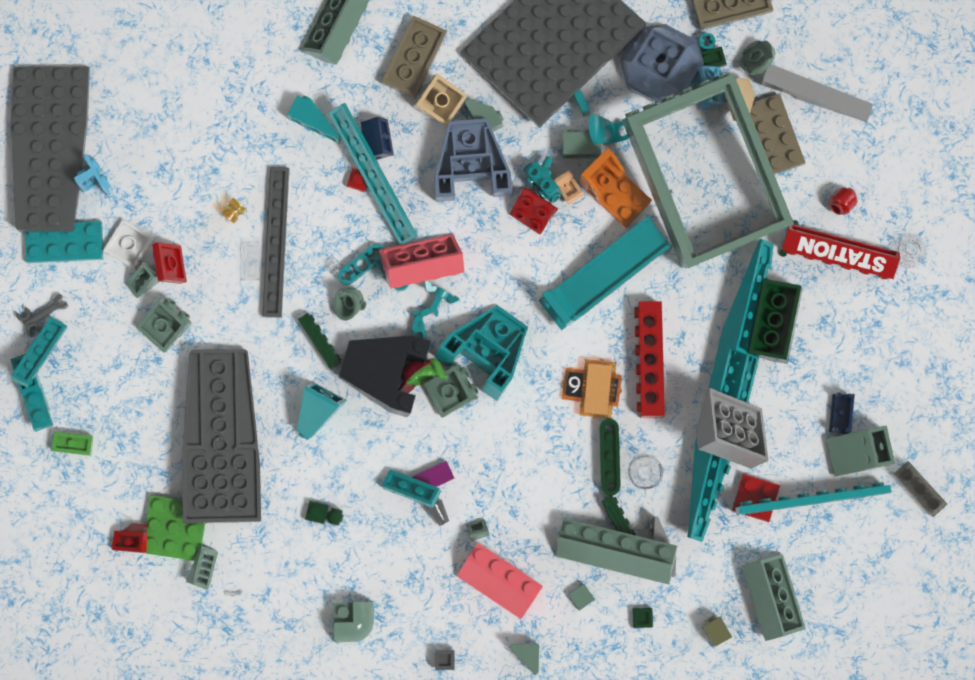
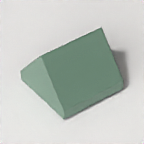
[466,519,490,541]

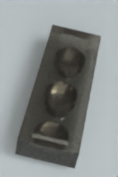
[893,461,948,517]

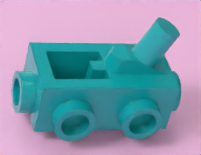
[523,156,562,203]

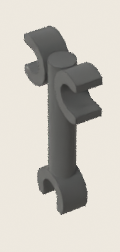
[16,294,69,337]

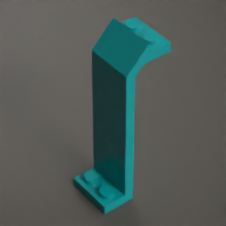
[538,216,672,330]

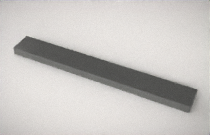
[262,167,290,318]

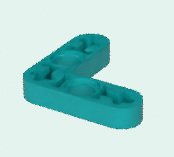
[338,244,409,292]

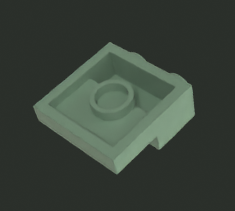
[136,297,192,353]
[424,365,478,418]

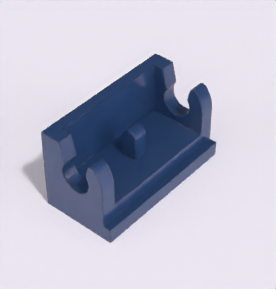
[360,117,394,160]
[829,393,855,434]

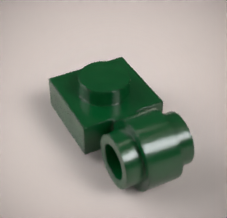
[305,501,344,526]

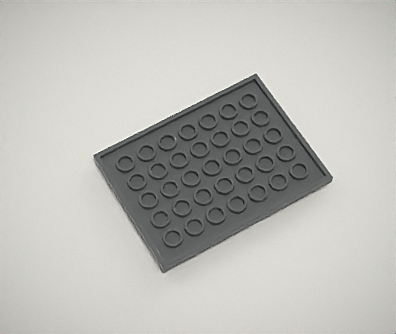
[460,0,646,128]

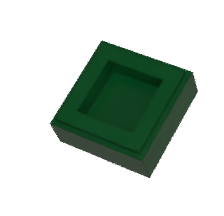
[632,608,653,628]

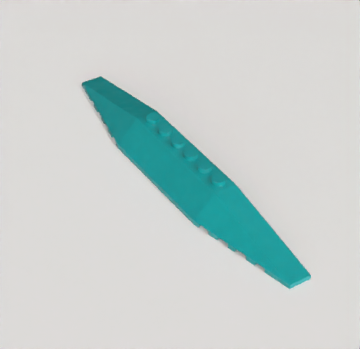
[687,239,774,542]

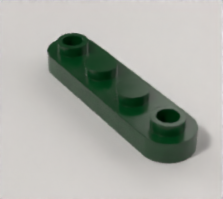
[599,418,621,496]

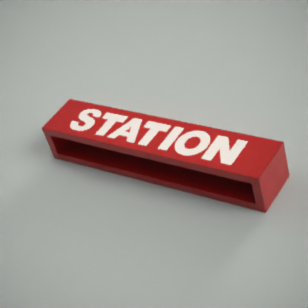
[782,224,900,280]

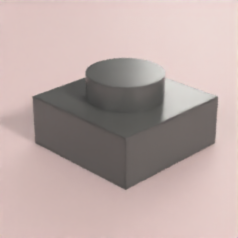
[435,650,455,670]

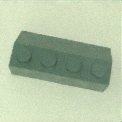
[299,0,369,65]
[742,554,806,641]

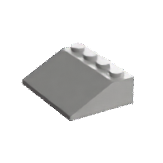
[696,388,769,469]

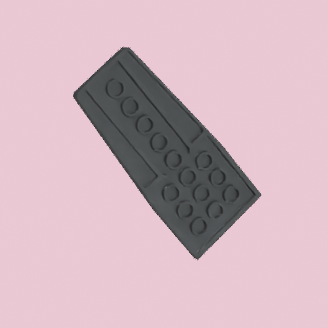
[11,66,90,232]
[182,349,261,524]

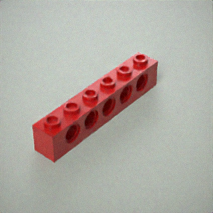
[634,301,665,418]

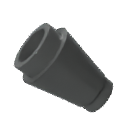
[425,497,449,526]

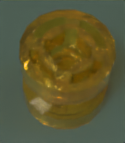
[220,198,247,224]

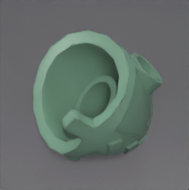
[333,288,367,321]

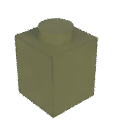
[702,615,732,647]

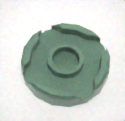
[739,40,775,75]

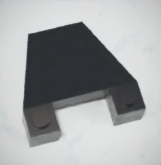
[339,335,431,417]

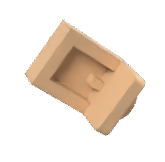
[554,171,584,205]

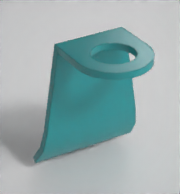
[588,114,629,144]

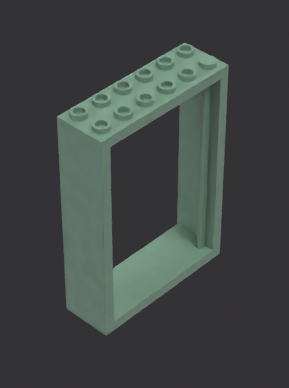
[622,72,794,268]

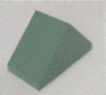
[126,261,159,298]
[509,644,539,675]

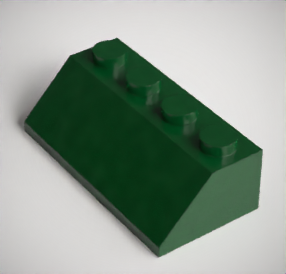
[749,279,803,364]

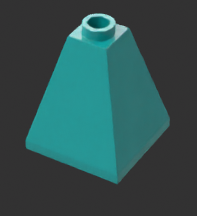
[297,382,347,440]

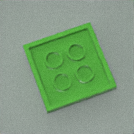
[145,495,206,561]

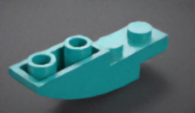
[10,353,53,432]

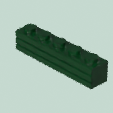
[298,313,341,370]
[601,495,636,535]

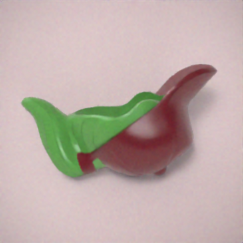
[398,358,448,393]

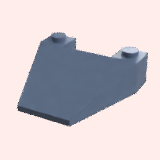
[435,118,512,202]

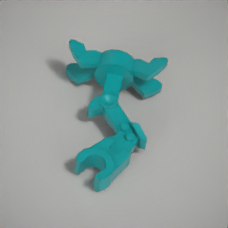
[412,281,460,339]

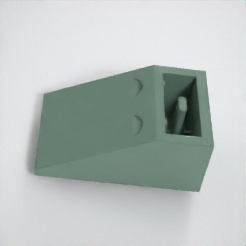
[826,425,895,477]

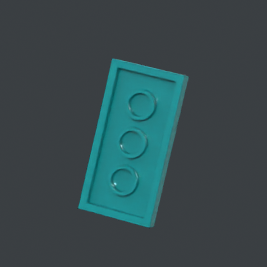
[25,221,103,263]

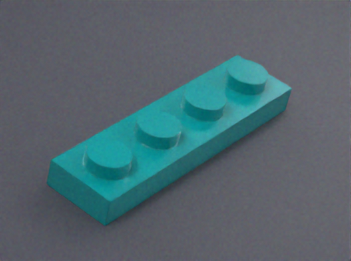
[11,317,67,388]

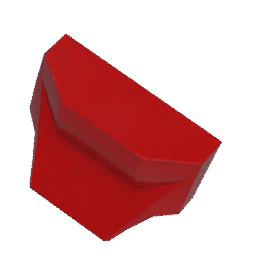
[112,523,148,553]

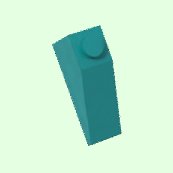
[287,95,341,144]

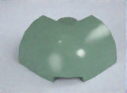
[333,602,374,643]

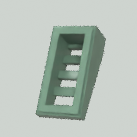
[186,545,218,590]

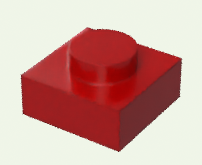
[347,168,367,193]

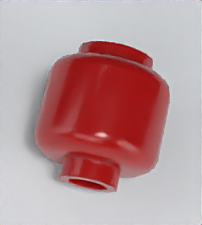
[829,187,858,215]

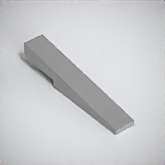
[761,65,873,122]

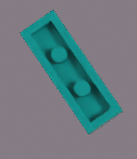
[381,470,442,508]

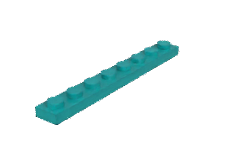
[328,103,418,245]
[735,482,892,516]

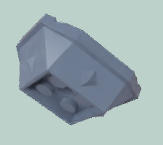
[620,24,704,104]

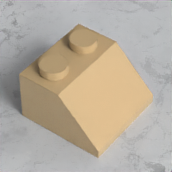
[413,73,468,127]

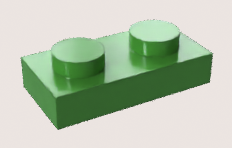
[51,432,94,456]

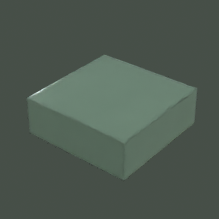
[568,584,595,611]

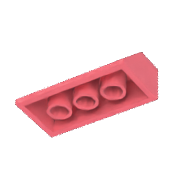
[379,234,464,289]
[457,543,543,619]

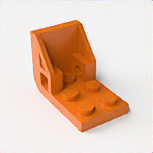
[580,148,652,228]

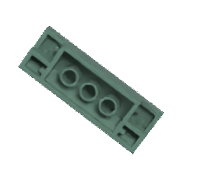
[556,518,678,585]

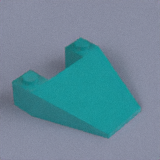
[435,305,528,401]

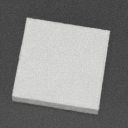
[102,218,156,271]

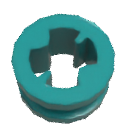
[698,33,716,51]

